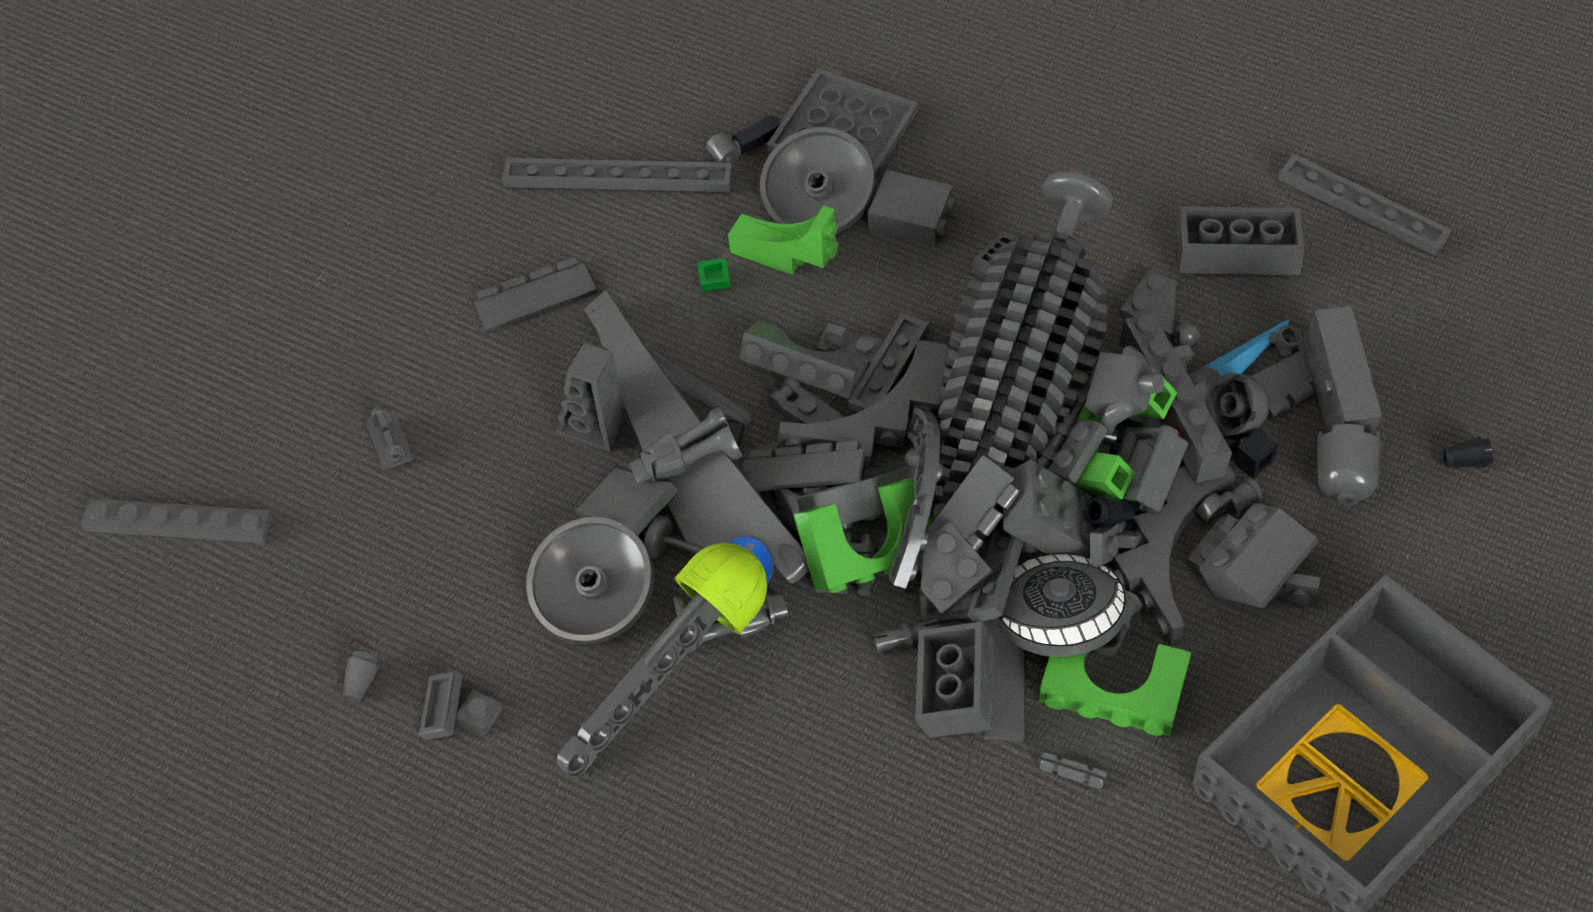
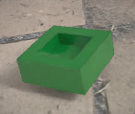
[697,258,731,292]

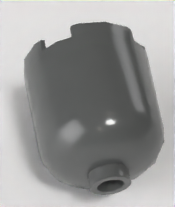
[1317,424,1382,506]

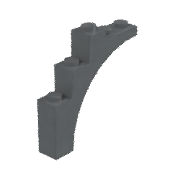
[776,340,948,469]
[1113,464,1236,645]

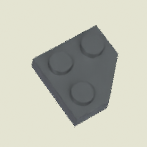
[921,521,993,615]

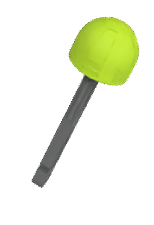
[557,543,767,777]

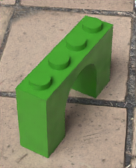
[1061,375,1177,500]
[793,477,932,594]
[1039,644,1191,737]

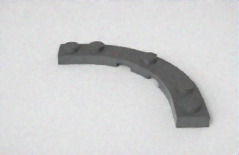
[888,406,943,589]

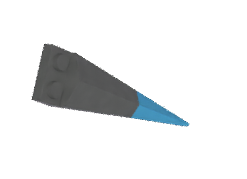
[1111,320,1289,477]

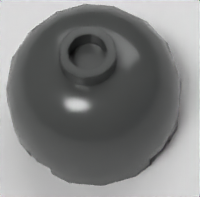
[1206,373,1270,436]

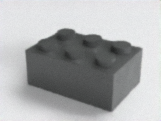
[1003,460,1096,557]
[915,621,995,738]

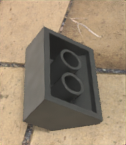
[1199,503,1319,608]

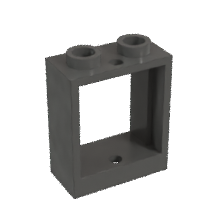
[1117,425,1189,513]

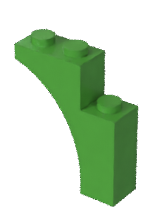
[728,205,839,275]

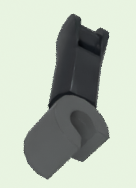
[706,115,780,165]

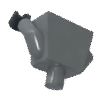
[1084,346,1164,446]

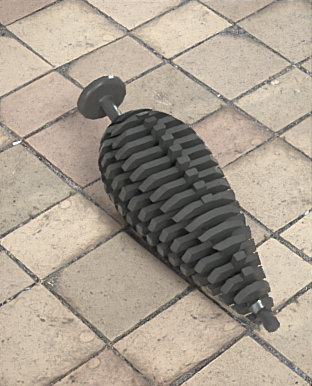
[933,171,1114,537]

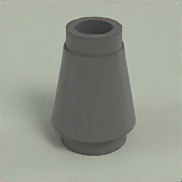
[342,651,379,702]

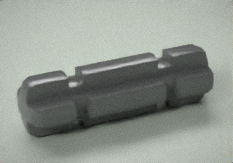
[1040,751,1107,789]

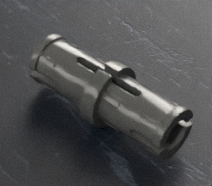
[872,618,939,653]

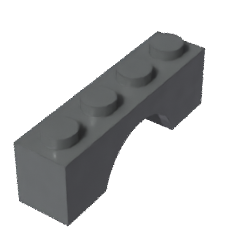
[739,320,869,399]

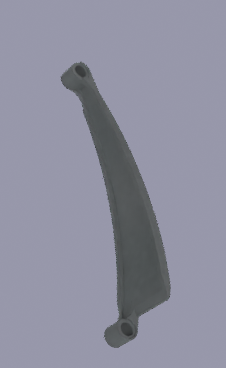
[584,289,809,584]

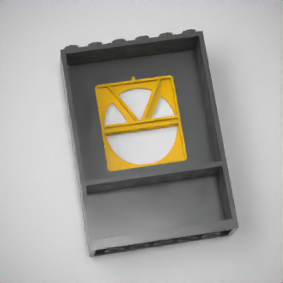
[1192,574,1553,912]

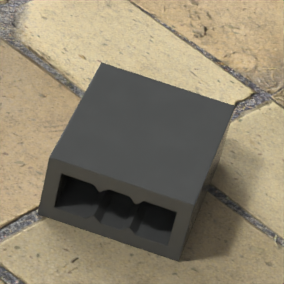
[868,170,956,247]

